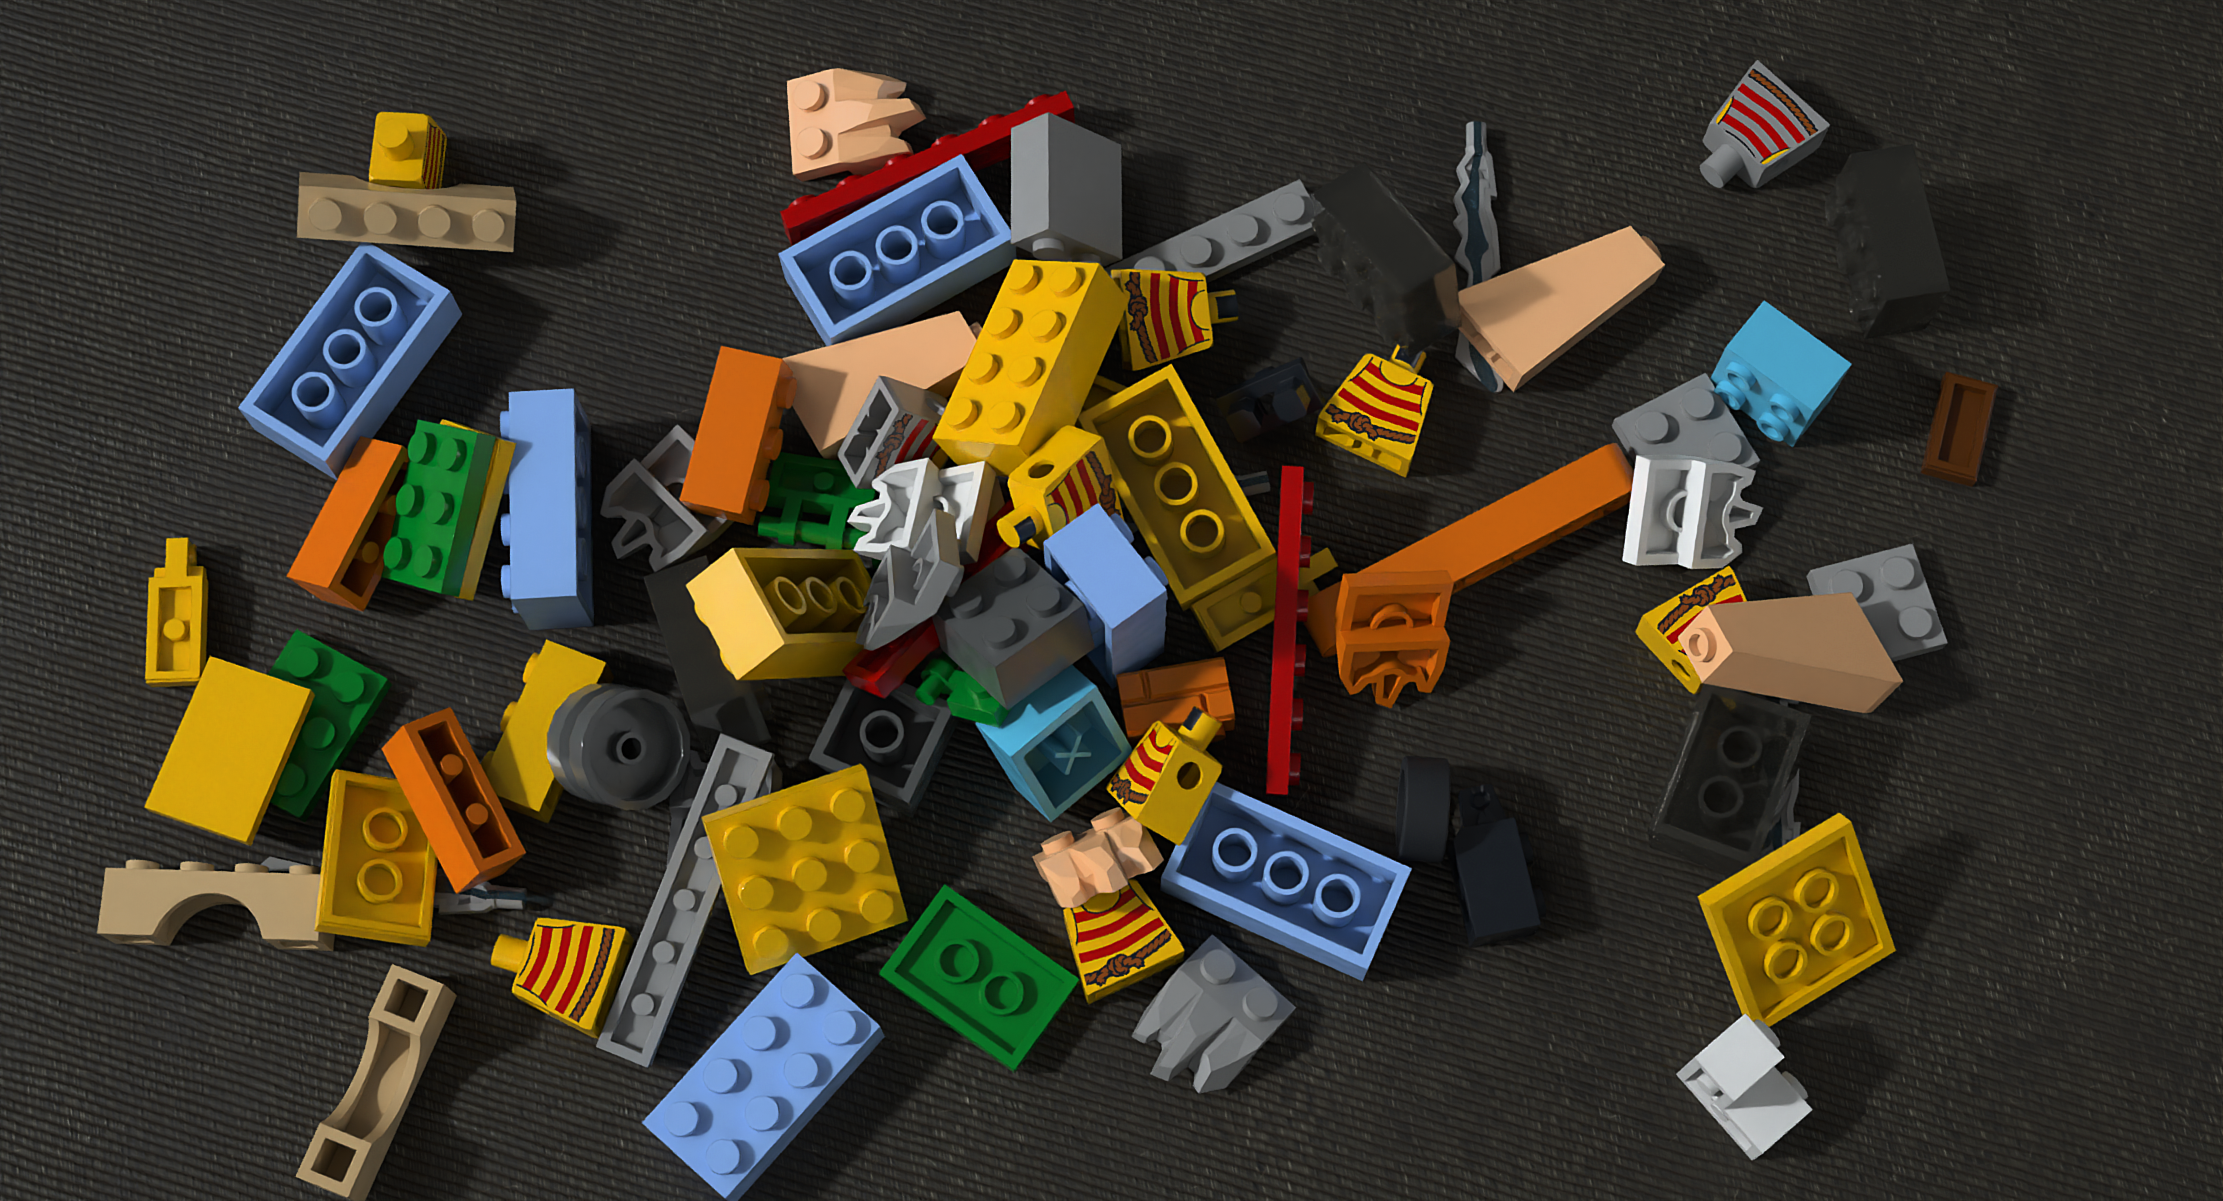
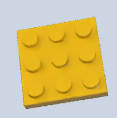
[701,764,908,975]
[1697,813,1896,1027]

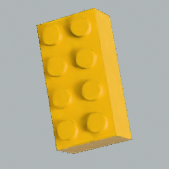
[932,259,1129,477]
[1078,364,1277,611]
[686,548,872,681]

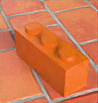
[679,346,797,525]
[286,436,409,612]
[381,707,526,894]

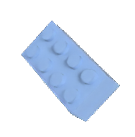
[778,154,1017,346]
[238,242,462,480]
[500,388,594,630]
[1043,503,1169,690]
[1160,782,1412,981]
[642,953,885,1201]

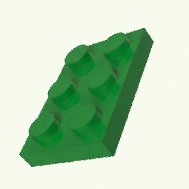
[381,420,496,597]
[267,629,392,823]
[879,884,1080,1073]

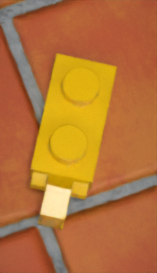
[145,537,208,687]
[1189,547,1338,653]

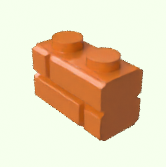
[1116,657,1235,747]

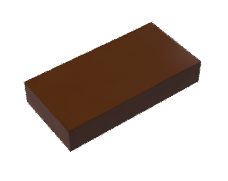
[1920,372,1998,487]

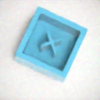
[1710,300,1852,447]
[975,665,1133,822]

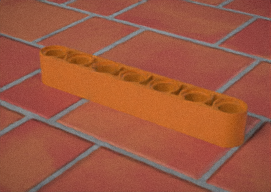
[1303,443,1634,658]

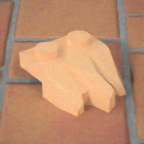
[787,68,926,182]
[1032,807,1164,908]

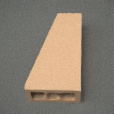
[1446,226,1665,392]
[782,311,982,461]
[1677,592,1903,713]

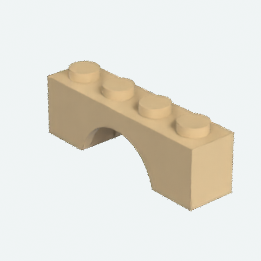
[297,172,516,252]
[97,860,335,951]
[295,964,457,1201]

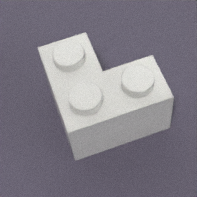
[1676,1013,1813,1160]

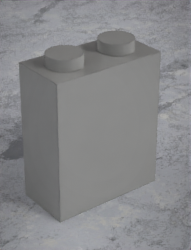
[1011,112,1122,267]

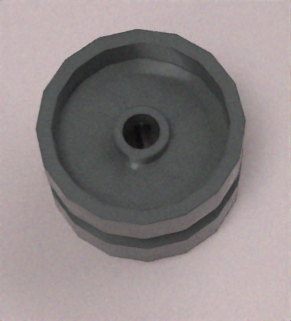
[547,683,690,810]

